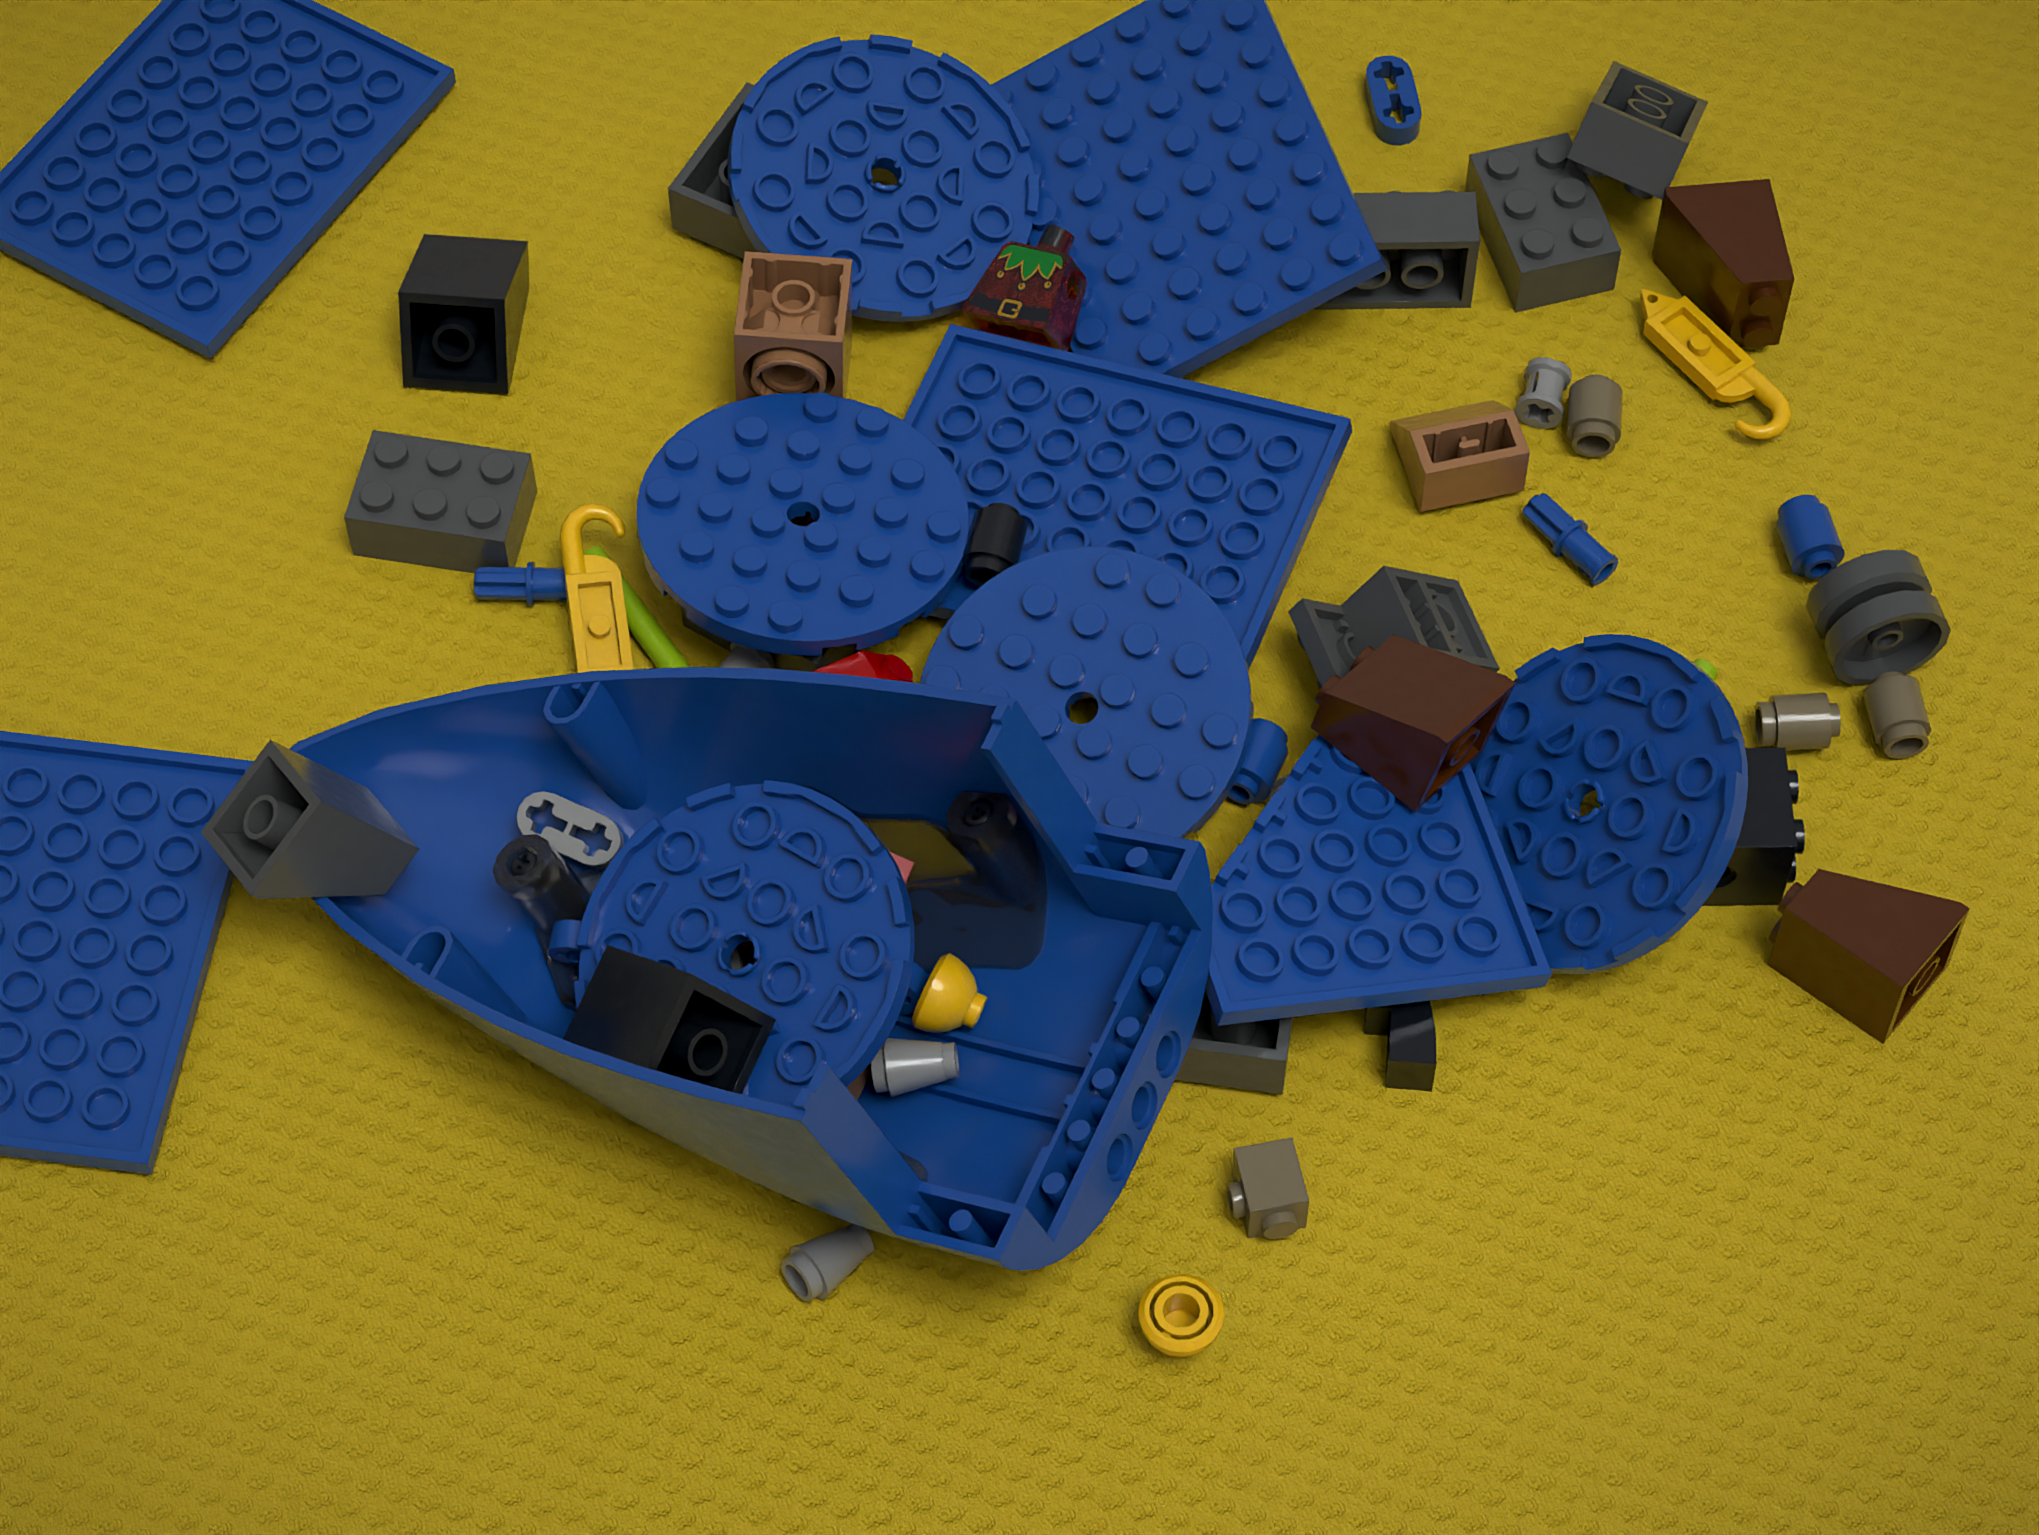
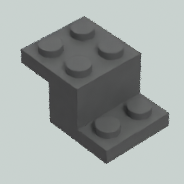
[1288,566,1500,689]

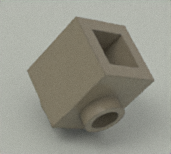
[1226,1138,1309,1239]

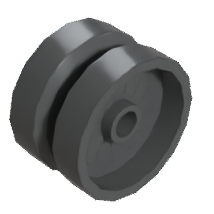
[1806,550,1951,685]

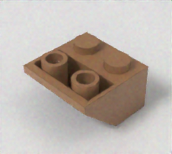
[1389,400,1530,512]

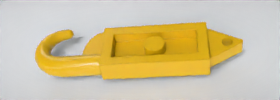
[1640,289,1791,439]
[560,503,634,673]

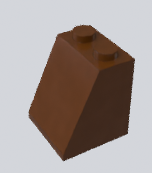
[1652,179,1795,349]
[1311,634,1515,812]
[1768,869,1970,1044]

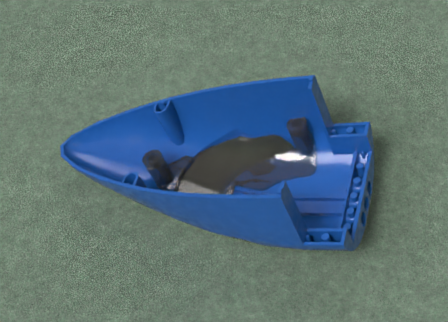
[290,667,1213,1271]

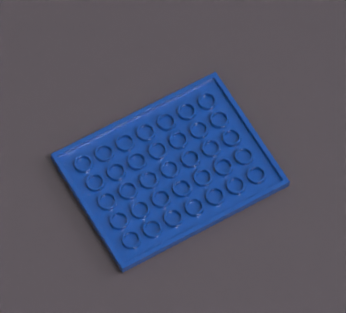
[0,0,456,359]
[991,0,1388,378]
[903,324,1352,671]
[0,731,254,1175]

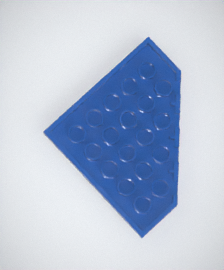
[1205,734,1552,1026]

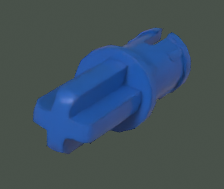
[1522,493,1618,585]
[474,562,567,606]

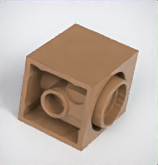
[734,251,852,401]

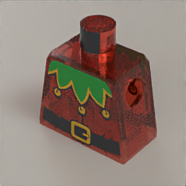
[962,225,1087,351]

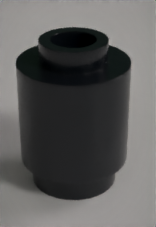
[963,503,1028,587]

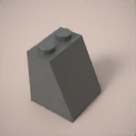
[201,740,419,899]

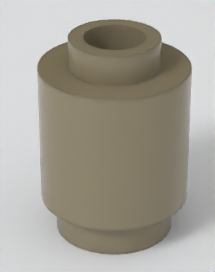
[1567,374,1623,457]
[1863,671,1931,759]
[1754,693,1841,751]

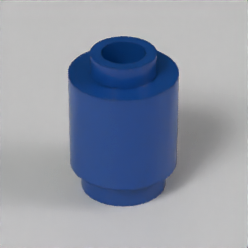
[1776,495,1845,579]
[1228,718,1288,804]

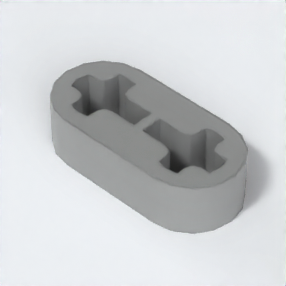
[516,791,625,869]

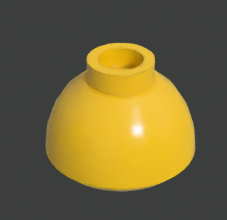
[912,953,988,1033]
[1138,1274,1224,1357]

